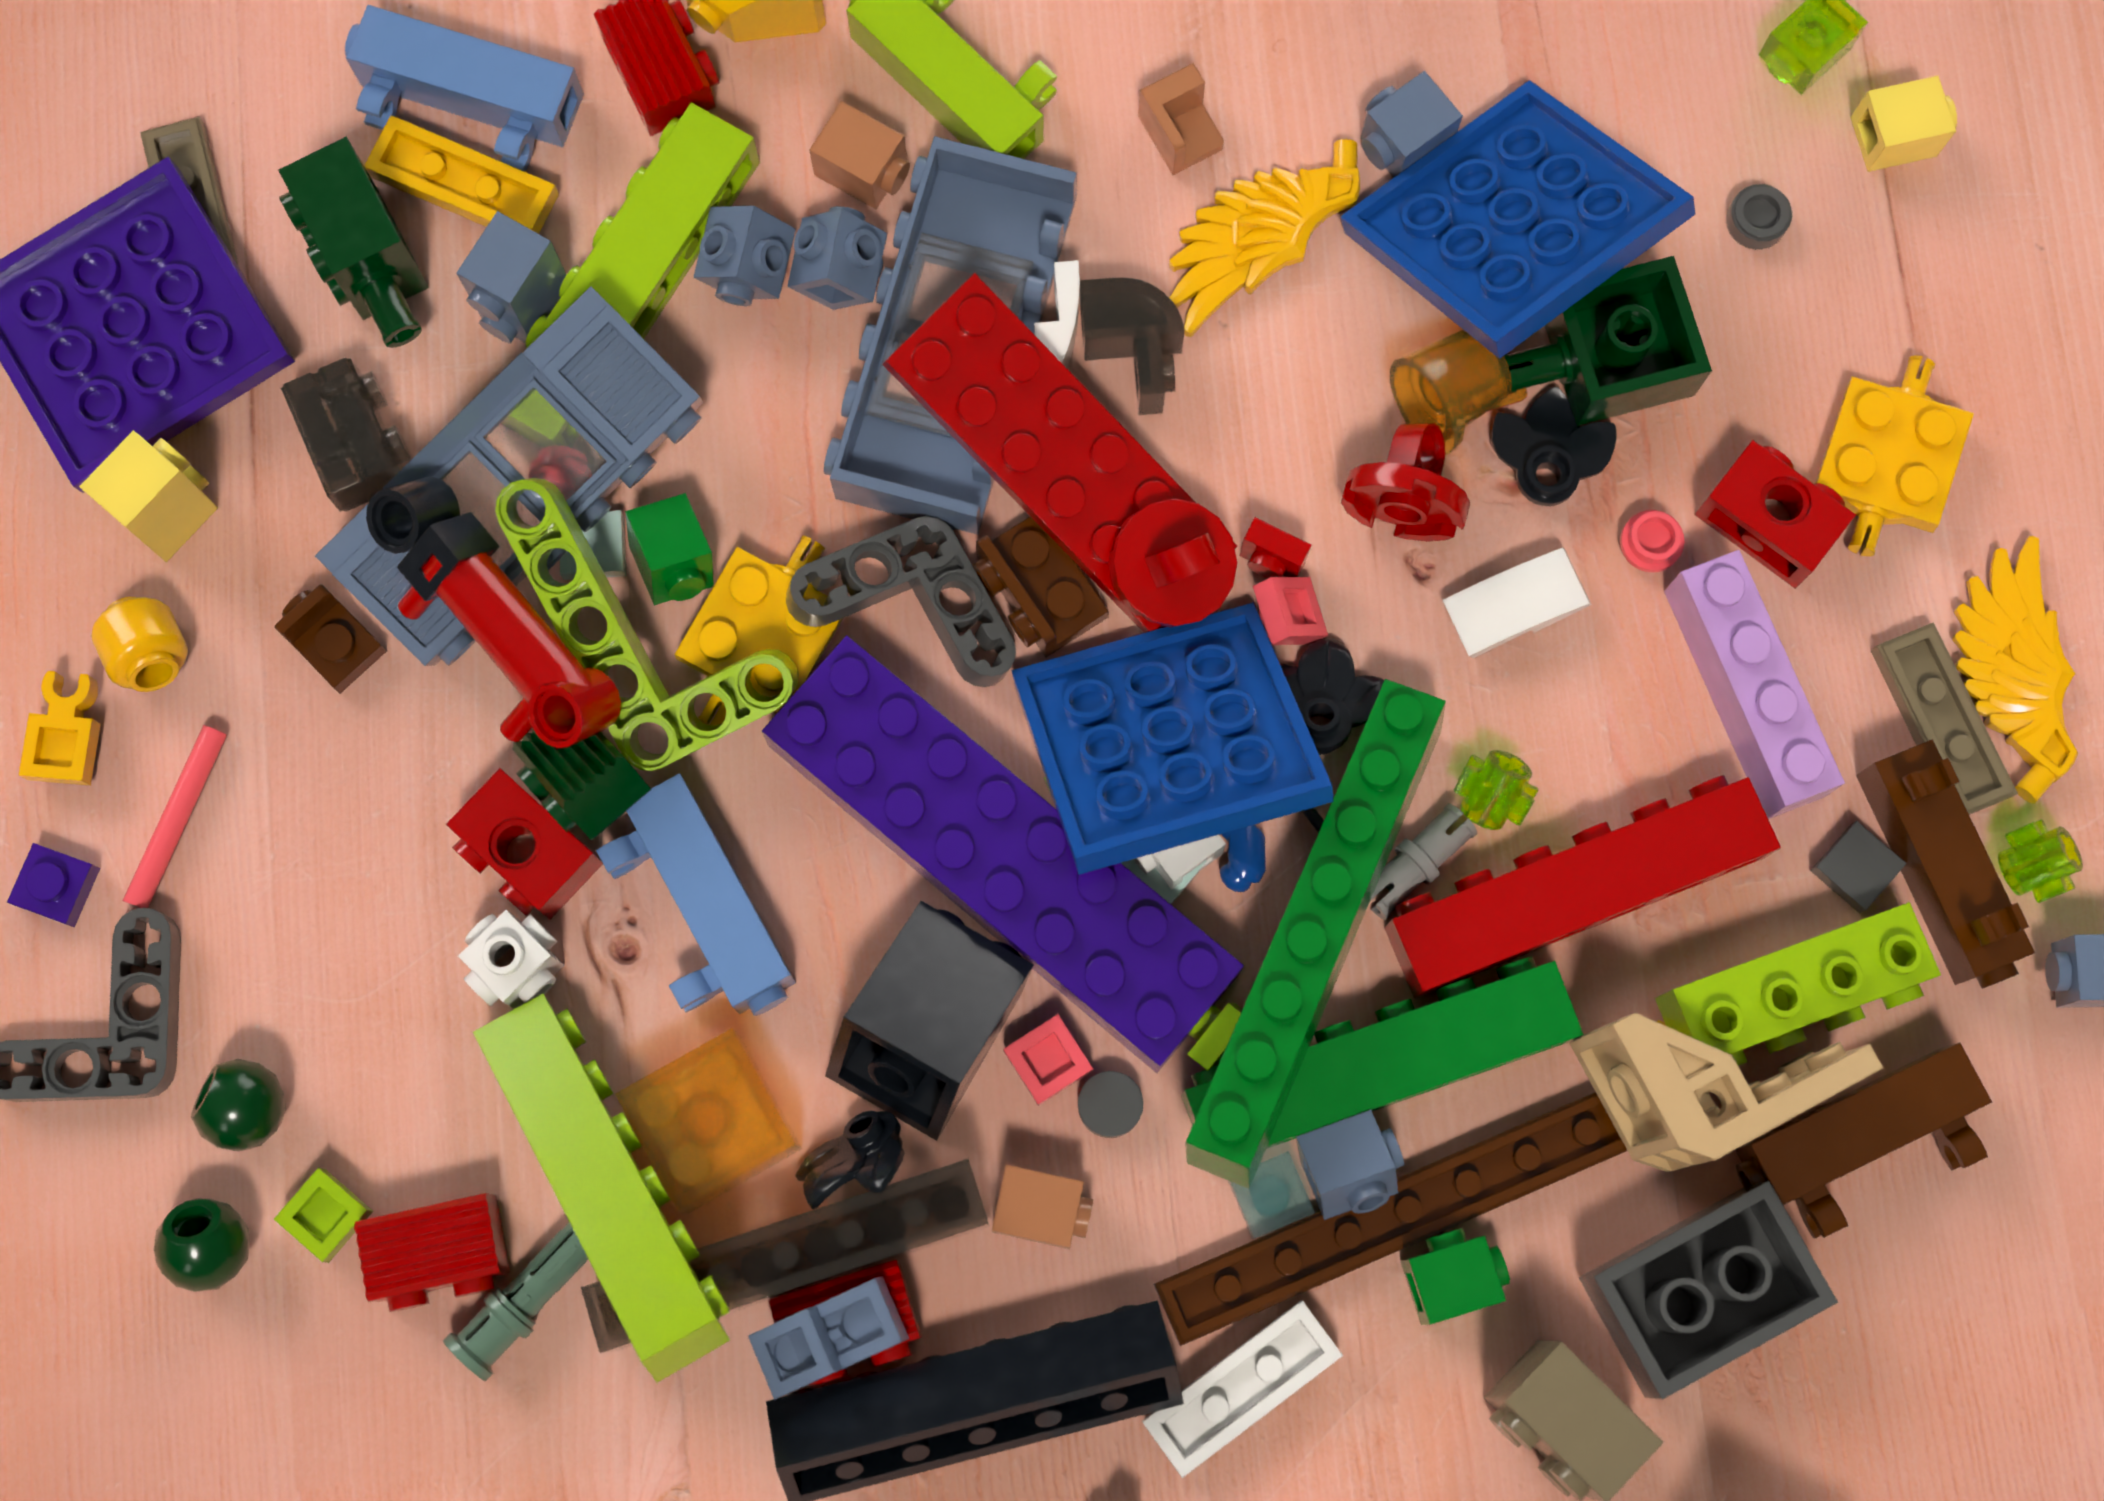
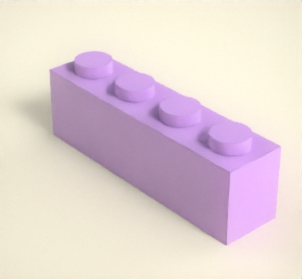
[1664,550,1845,819]

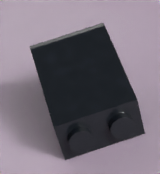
[825,901,1034,1141]

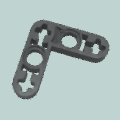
[786,516,1016,687]
[0,908,181,1102]

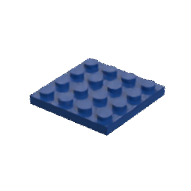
[1340,80,1696,359]
[1011,603,1334,875]

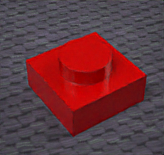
[1239,517,1312,579]

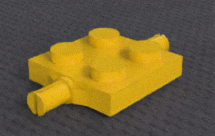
[1815,355,1974,557]
[675,535,843,726]

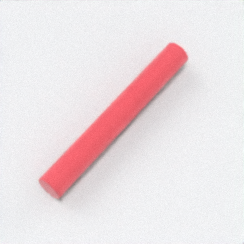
[122,725,227,908]

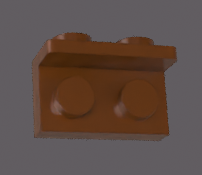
[973,517,1109,657]

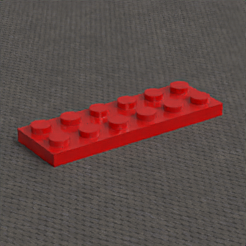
[882,273,1238,633]

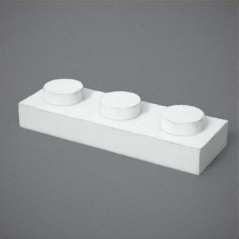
[1142,1301,1343,1478]

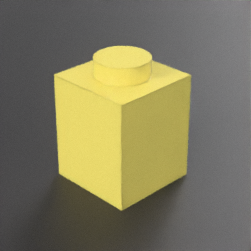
[1850,76,1957,172]

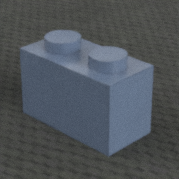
[456,211,566,344]

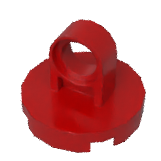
[1341,423,1471,542]
[1108,498,1238,627]

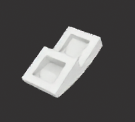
[1034,260,1080,369]
[1443,548,1592,658]

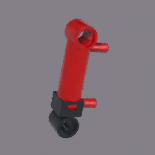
[366,476,621,748]

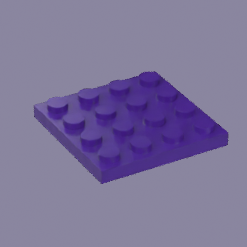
[0,157,296,493]

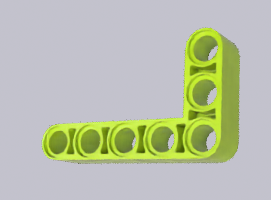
[495,478,799,771]

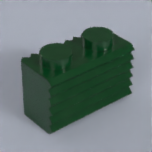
[512,729,651,841]

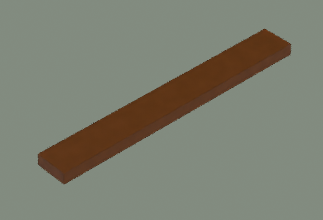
[1154,1092,1627,1346]

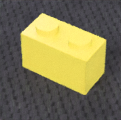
[79,430,218,563]

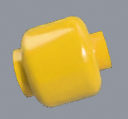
[91,597,188,692]

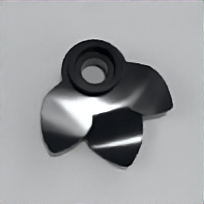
[1492,387,1617,506]
[1279,637,1384,755]
[795,1111,905,1209]

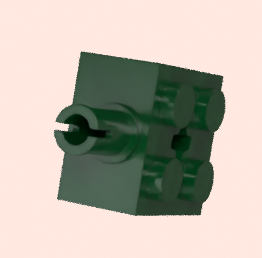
[278,136,429,348]
[1498,256,1712,426]

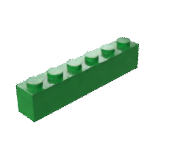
[1181,956,1584,1149]

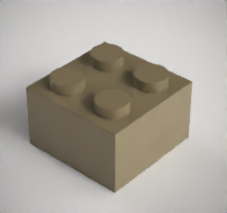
[1483,1340,1664,1501]

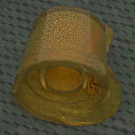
[1390,329,1528,454]

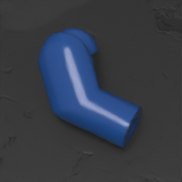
[1220,824,1266,893]

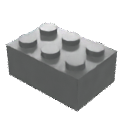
[1579,1181,1838,1400]

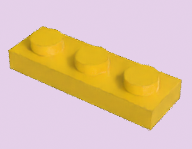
[364,115,559,234]

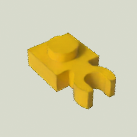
[19,671,101,786]

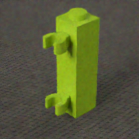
[846,0,1057,159]

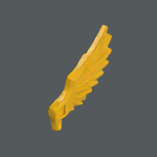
[1168,139,1361,337]
[1952,536,2078,804]

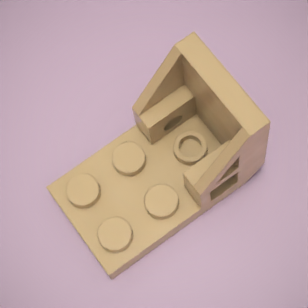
[1569,1012,1883,1172]

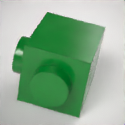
[625,493,714,606]
[1400,1228,1510,1325]

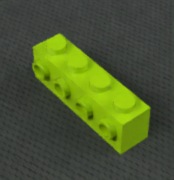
[1655,902,1941,1065]

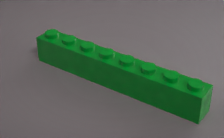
[1185,679,1446,1189]

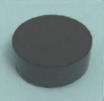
[1726,184,1792,250]
[1078,1071,1143,1138]

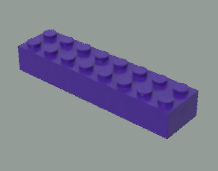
[762,635,1244,1073]

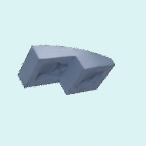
[748,1276,909,1400]

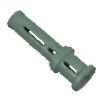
[443,1222,589,1381]

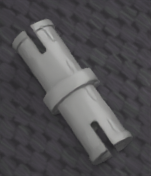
[1370,804,1477,920]

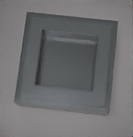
[1810,821,1907,913]

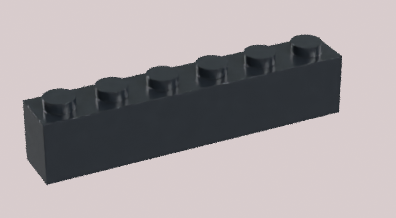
[766,1300,1184,1501]

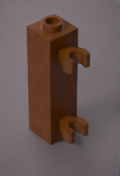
[1856,739,2035,989]
[1735,1043,1992,1239]

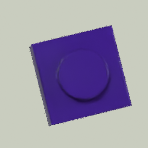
[7,843,101,928]

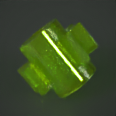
[1454,750,1538,830]
[1998,819,2083,903]

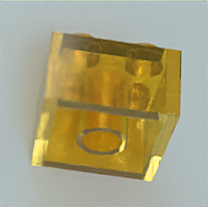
[615,1028,802,1214]

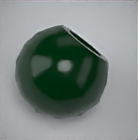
[191,1059,286,1152]
[154,1199,250,1292]

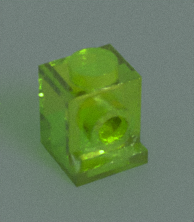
[1758,0,1868,95]

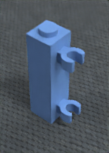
[345,5,584,172]
[596,773,796,1016]

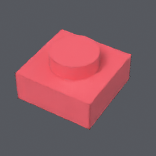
[1253,577,1328,645]
[1003,1014,1093,1106]

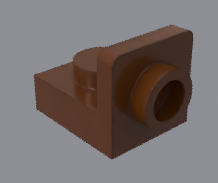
[274,584,387,694]

